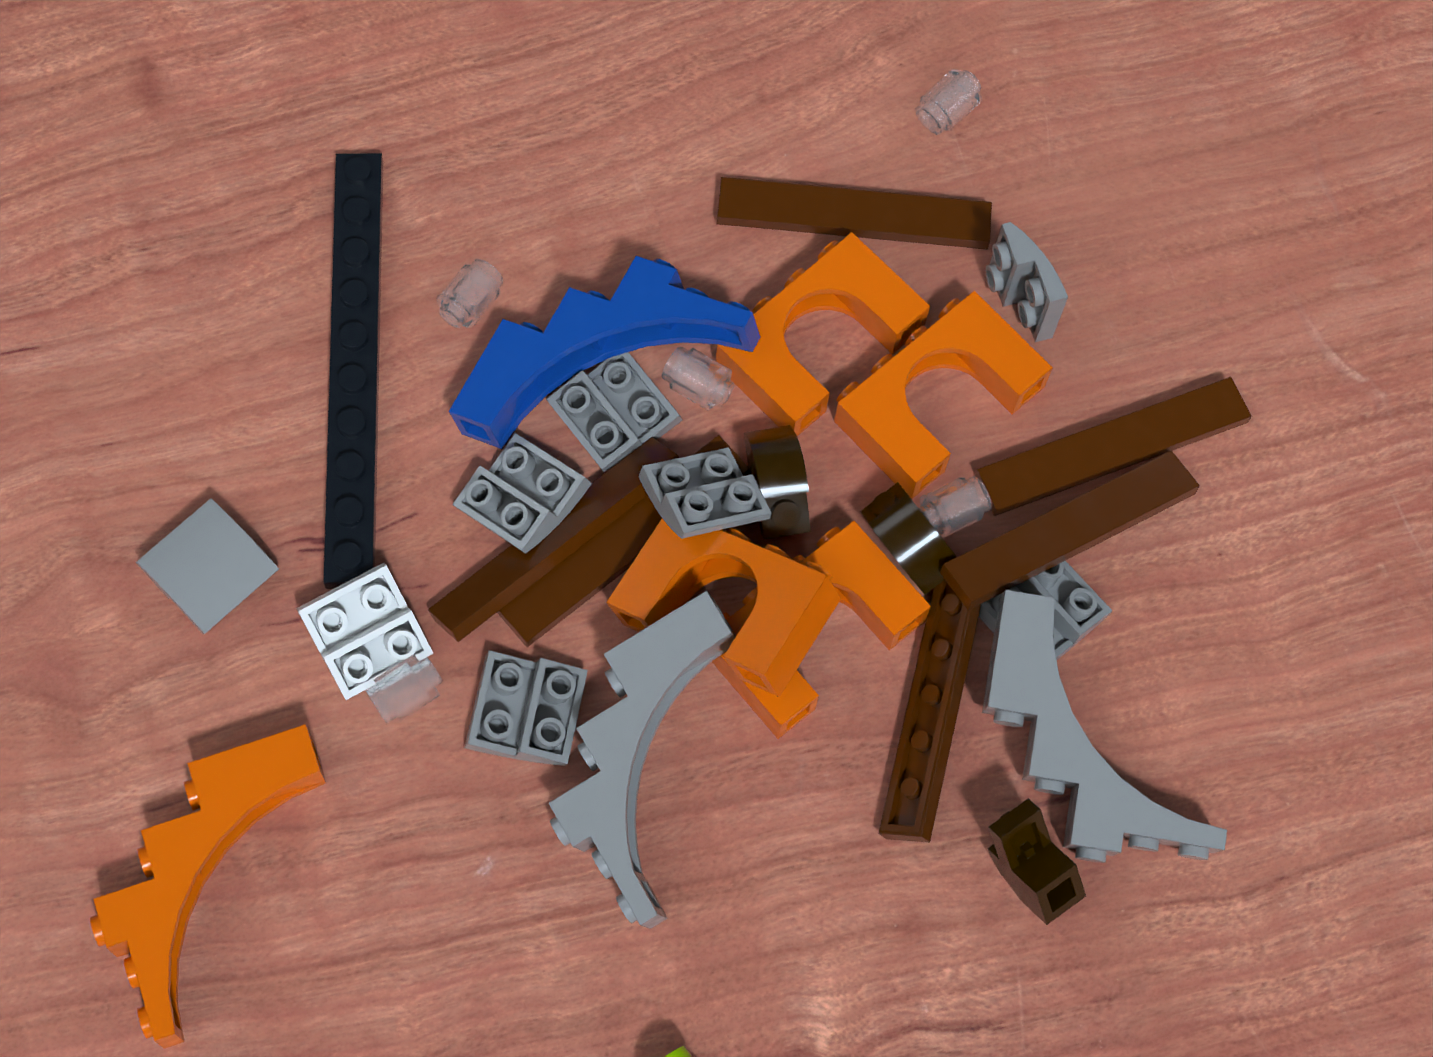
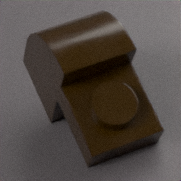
[744,425,811,539]
[860,482,957,595]
[987,798,1086,925]

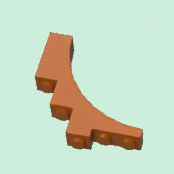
[90,724,326,1049]

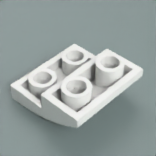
[296,563,433,700]

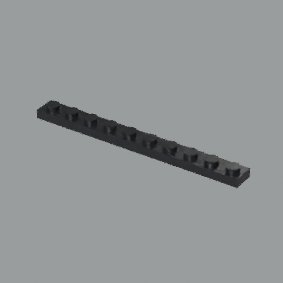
[324,153,383,589]

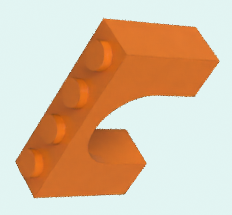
[715,232,930,436]
[834,291,1053,499]
[606,518,841,697]
[712,521,931,739]

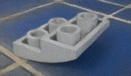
[986,222,1068,342]
[546,352,682,472]
[452,433,592,554]
[638,447,772,539]
[136,498,279,635]
[979,561,1112,660]
[464,650,588,766]

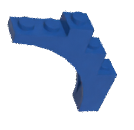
[449,256,760,449]

